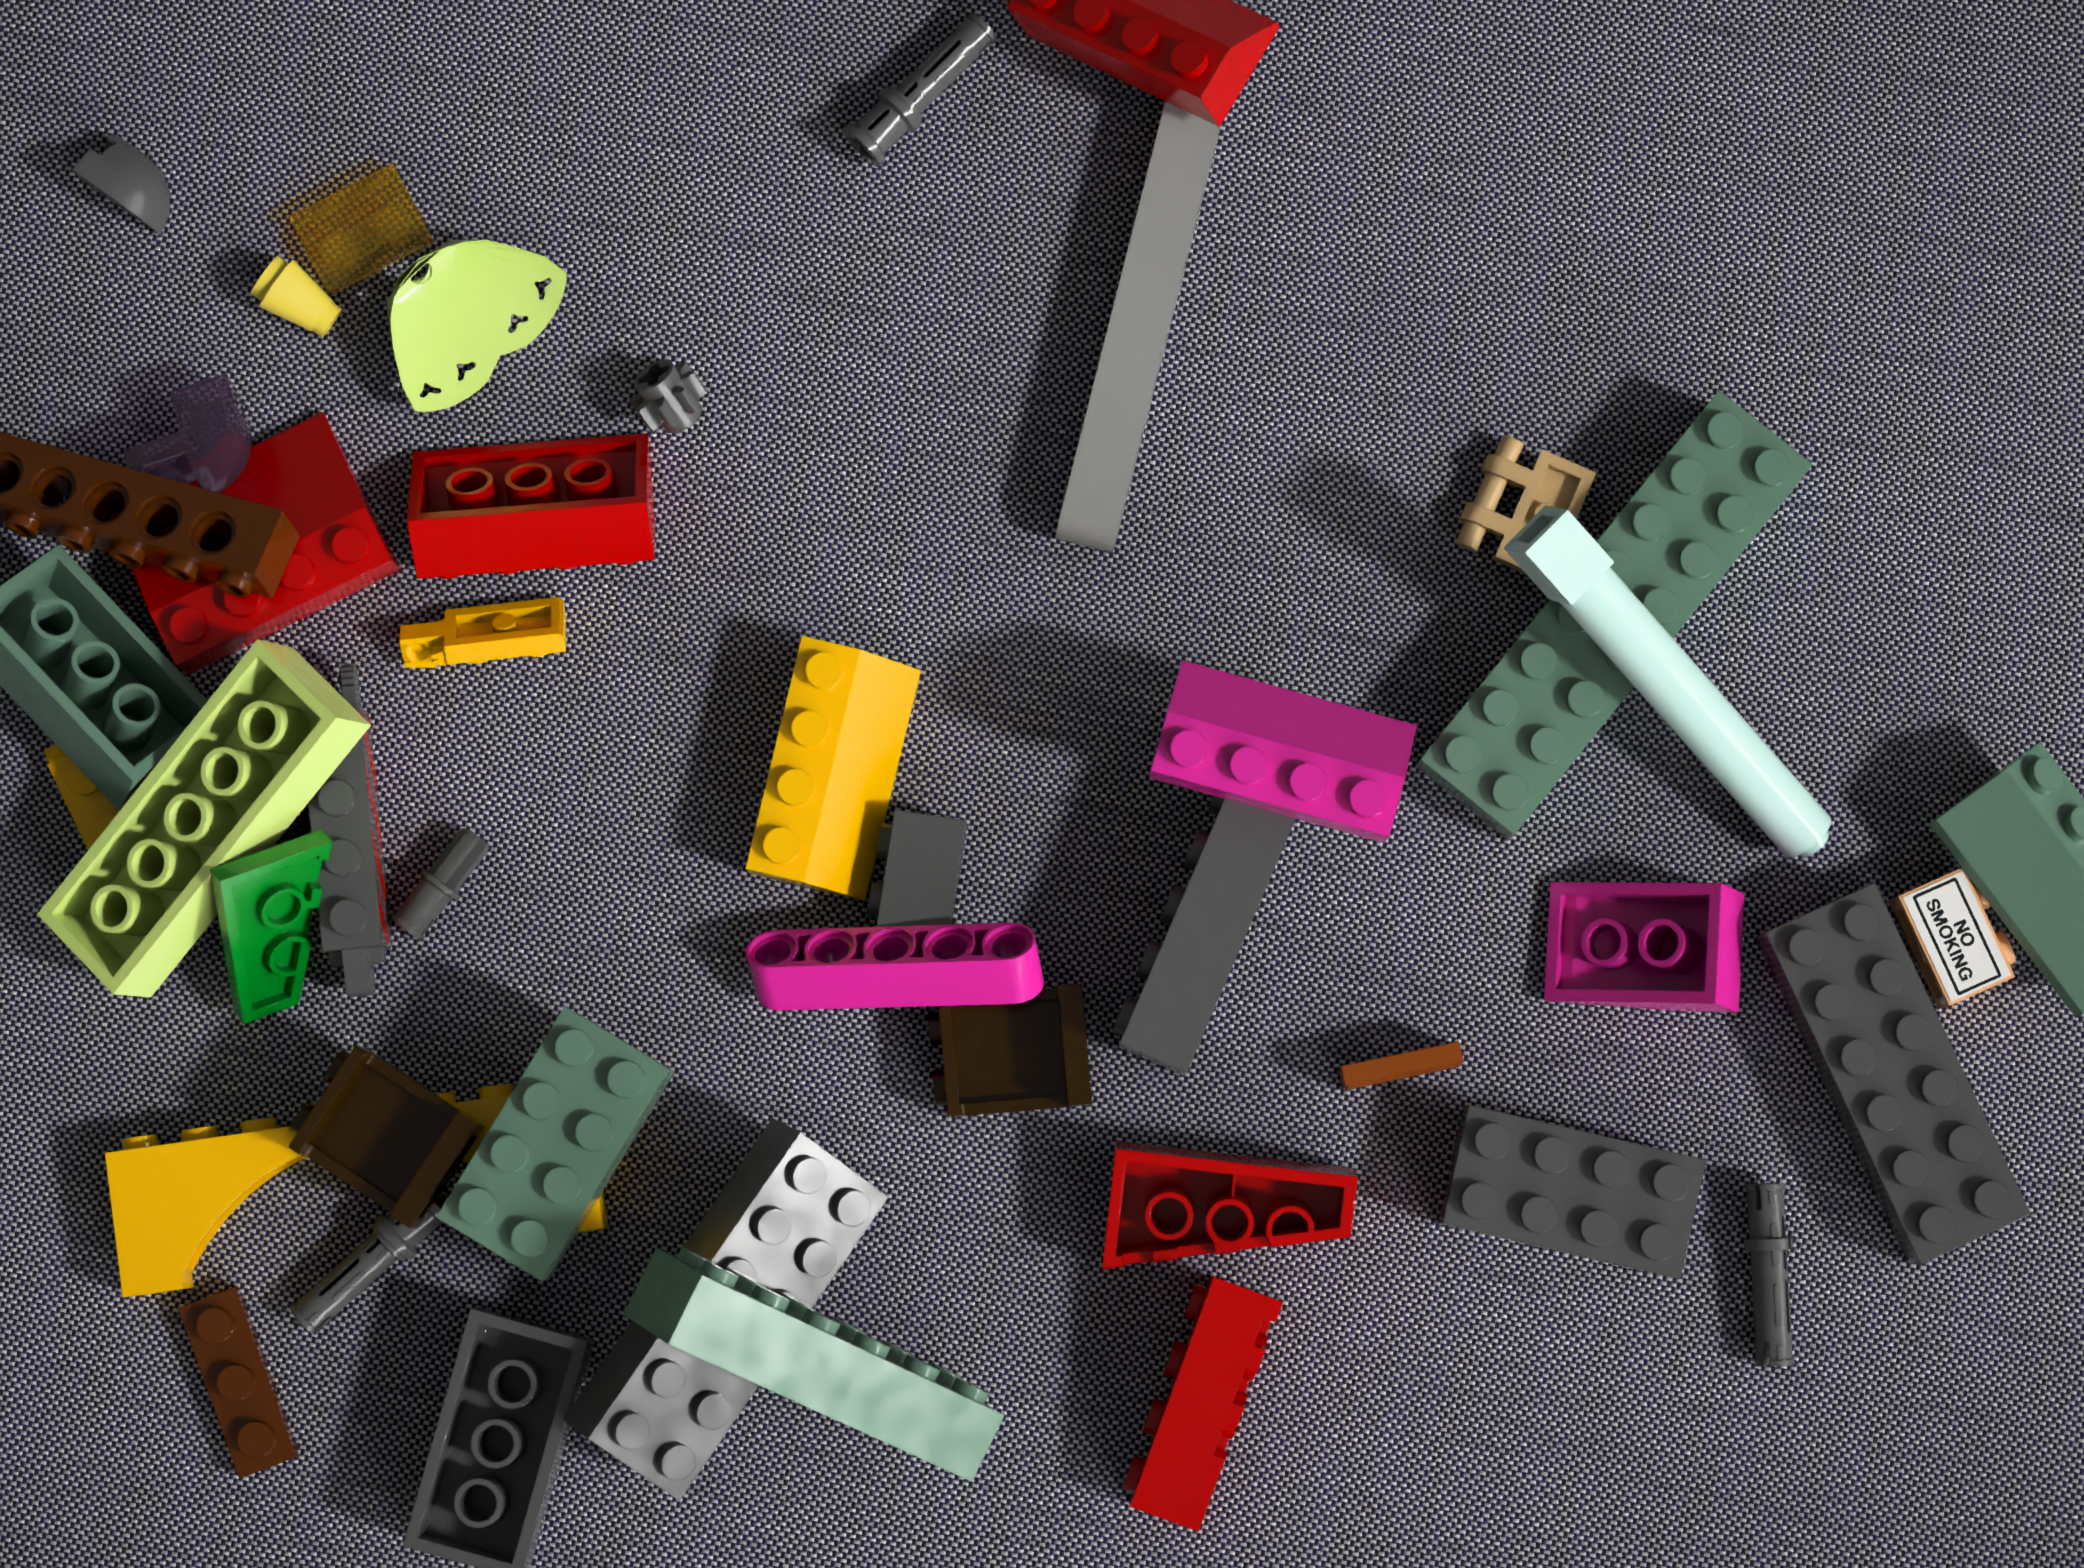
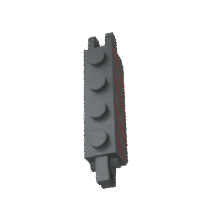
[308,663,392,997]

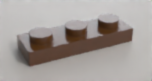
[178,1286,300,1479]

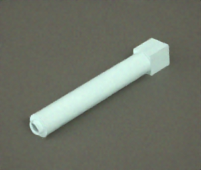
[1504,505,1831,858]

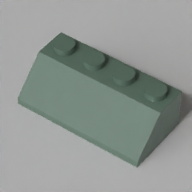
[1929,742,2084,1018]

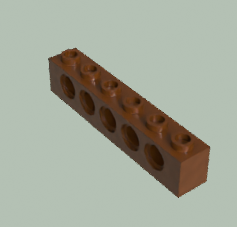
[0,432,300,599]

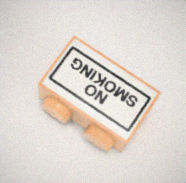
[1888,868,2016,1009]

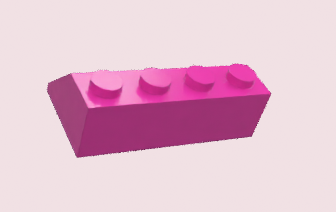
[1149,660,1417,843]

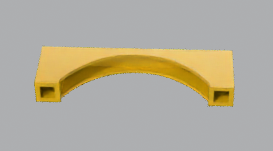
[105,1083,609,1297]

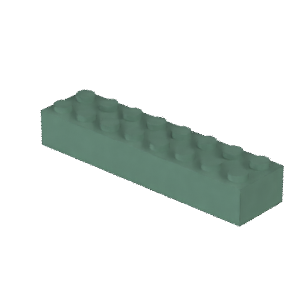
[1415,390,1813,841]

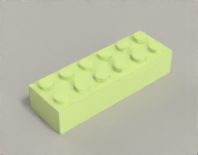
[37,639,371,997]

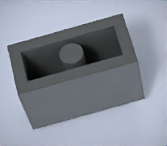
[867,810,967,927]

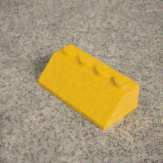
[745,636,921,901]

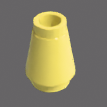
[250,256,343,338]

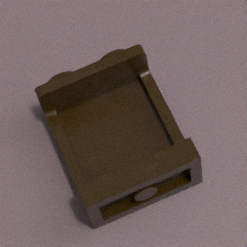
[927,983,1092,1118]
[288,1045,485,1228]

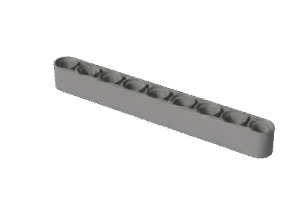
[1055,101,1222,553]

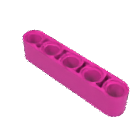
[746,922,1044,1010]

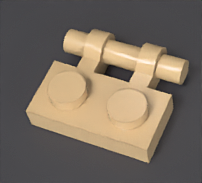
[1455,435,1597,575]

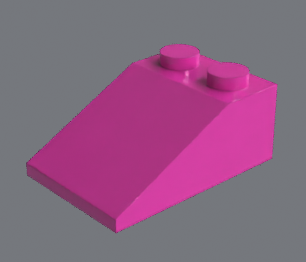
[1544,882,1745,1012]

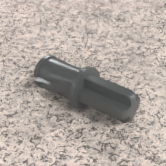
[390,828,489,941]

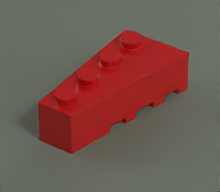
[1102,1141,1358,1269]
[1122,1276,1283,1532]

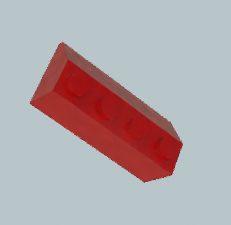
[1007,0,1280,127]
[407,433,655,579]

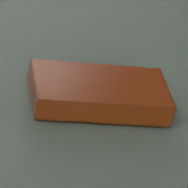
[1337,1041,1463,1091]

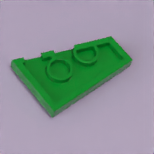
[210,829,332,1024]

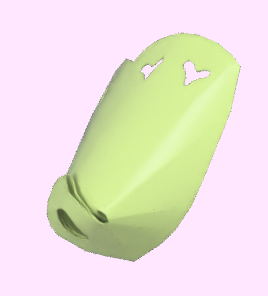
[387,240,567,412]

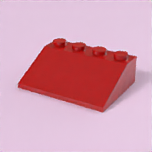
[111,412,402,675]

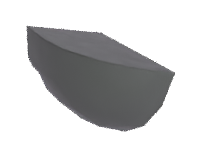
[72,134,171,235]

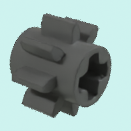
[629,359,707,433]

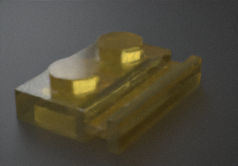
[288,163,435,296]

